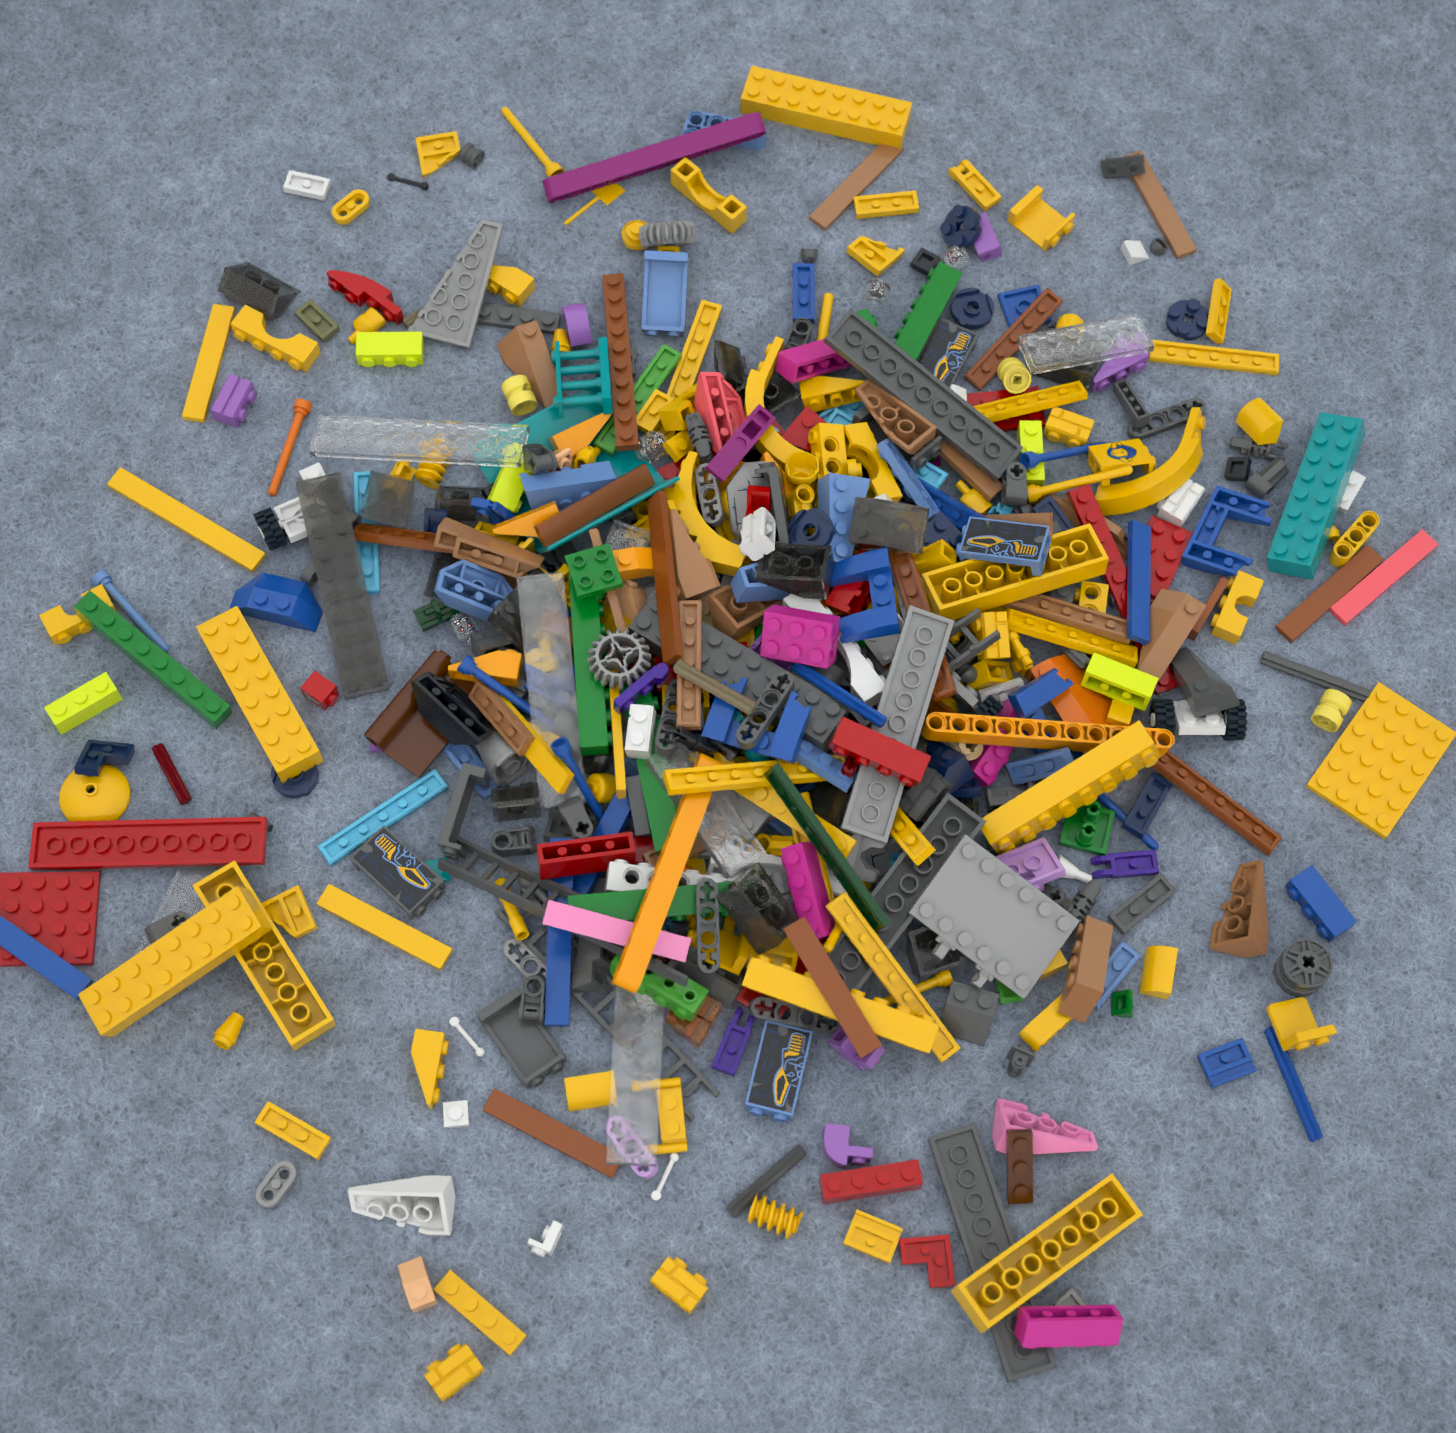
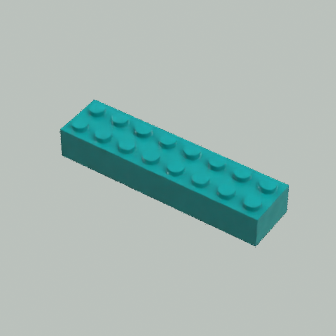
[1267,412,1365,580]

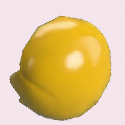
[785,452,819,486]

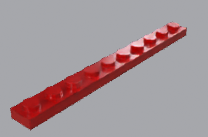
[1067,484,1178,695]

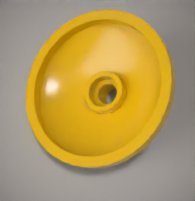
[59,763,131,821]

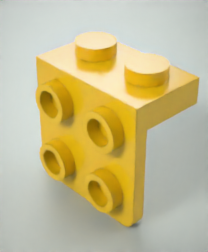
[1266,997,1337,1051]

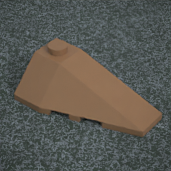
[497,320,565,408]
[855,378,937,455]
[668,509,720,600]
[707,585,783,640]
[1137,588,1206,684]
[1210,860,1269,958]

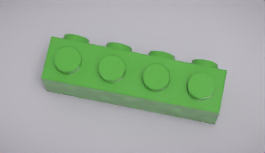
[610,954,709,1022]

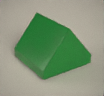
[1111,989,1133,1018]

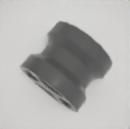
[459,142,485,169]

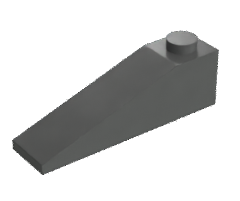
[1169,647,1240,718]

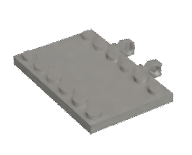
[907,834,1079,999]

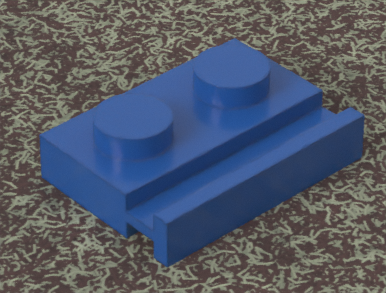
[470,497,515,525]
[1197,1038,1257,1089]

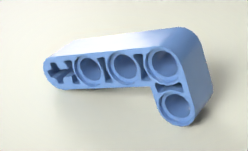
[682,111,767,150]

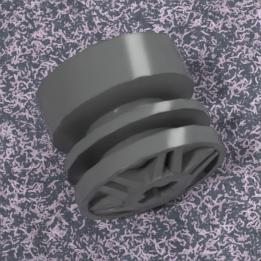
[1273,938,1333,997]

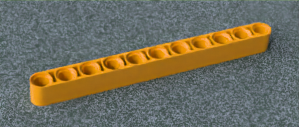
[921,712,1175,757]
[612,753,723,994]

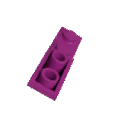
[705,404,776,483]

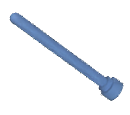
[91,570,169,652]

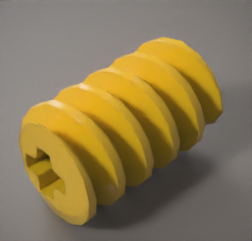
[414,439,456,490]
[748,1192,804,1239]

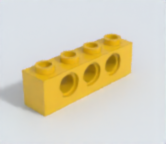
[808,423,848,509]

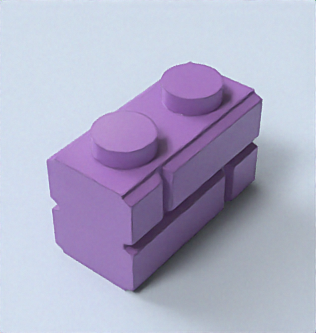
[210,374,257,428]

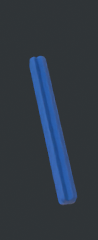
[791,663,887,728]
[1264,1026,1323,1142]

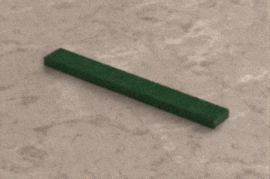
[764,763,891,932]

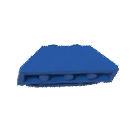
[229,572,323,632]

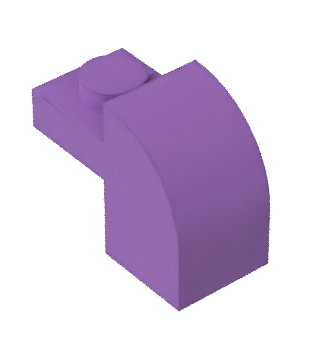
[562,303,592,347]
[828,1025,886,1071]
[823,1123,873,1170]

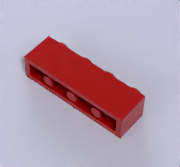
[828,717,931,787]
[537,832,636,880]
[819,1159,923,1204]

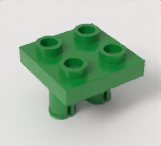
[565,543,623,600]
[1058,801,1115,856]

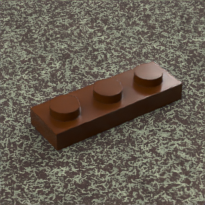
[1006,1129,1033,1204]

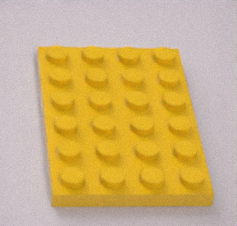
[1305,682,1456,839]

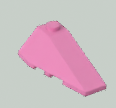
[992,1098,1098,1154]

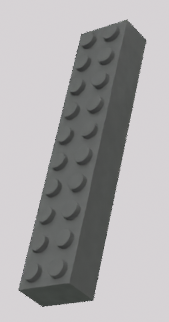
[628,593,849,752]
[827,793,986,991]

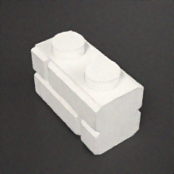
[1156,479,1205,527]
[739,507,776,562]
[625,704,657,759]

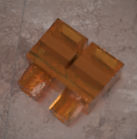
[665,997,722,1048]

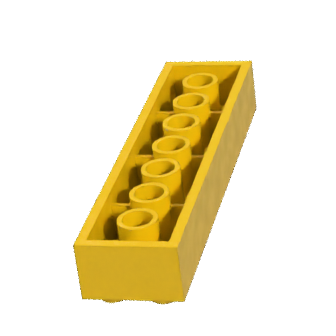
[740,66,912,149]
[921,523,1109,620]
[196,606,324,783]
[981,720,1161,855]
[192,860,336,1051]
[78,886,272,1037]
[742,954,939,1054]
[951,1173,1143,1334]

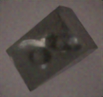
[849,497,929,554]
[755,543,835,600]

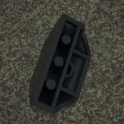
[411,671,493,745]

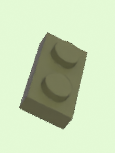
[294,299,340,343]

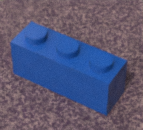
[1285,865,1357,943]

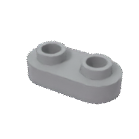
[255,1161,297,1208]

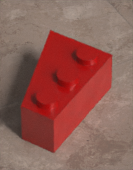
[781,406,853,459]
[824,549,871,618]

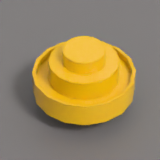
[622,220,648,251]

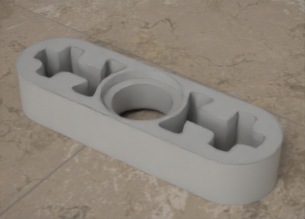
[695,463,725,527]
[504,938,546,991]

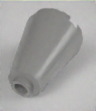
[475,726,528,785]

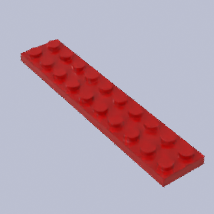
[28,817,268,870]

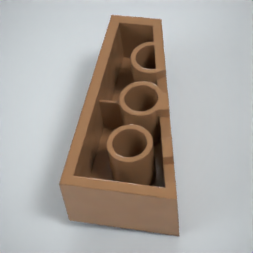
[1057,915,1113,1023]

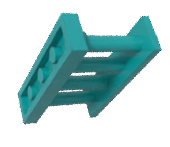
[551,337,613,418]

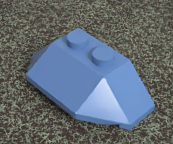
[434,559,522,624]

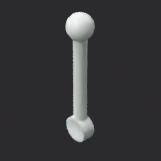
[449,1017,485,1057]
[651,1153,679,1201]

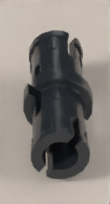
[672,726,718,758]

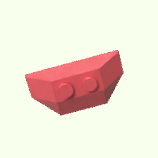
[694,372,746,453]

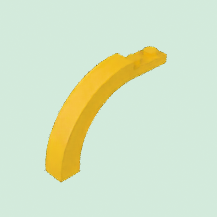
[744,336,808,472]
[1095,407,1206,516]

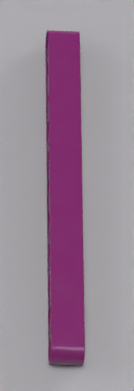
[542,112,767,203]

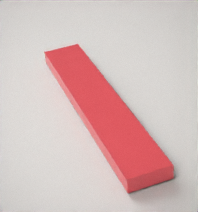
[1329,529,1439,626]

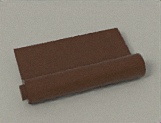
[363,650,475,778]

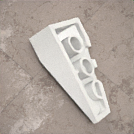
[348,1175,455,1235]

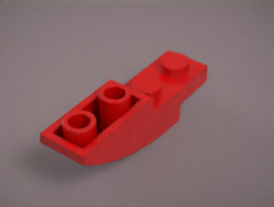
[326,270,403,325]

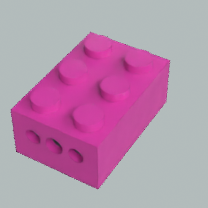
[760,604,840,669]

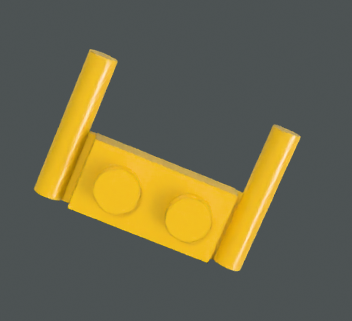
[632,1077,688,1155]

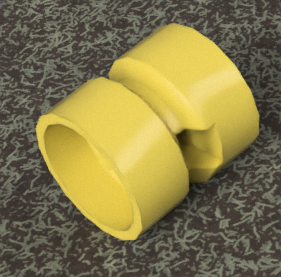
[997,357,1031,394]
[501,375,538,416]
[1311,689,1352,732]

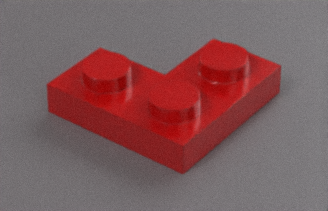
[899,1234,955,1289]

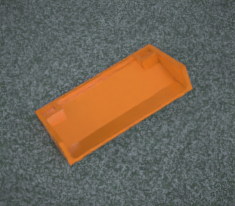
[1026,652,1134,754]

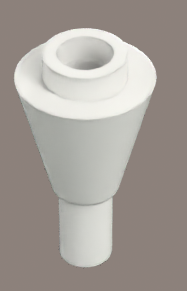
[1057,854,1092,884]

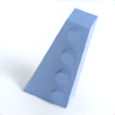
[519,461,616,511]
[817,473,870,570]
[730,550,827,603]

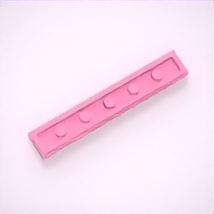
[542,900,692,962]

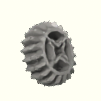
[639,221,697,248]
[587,627,651,691]

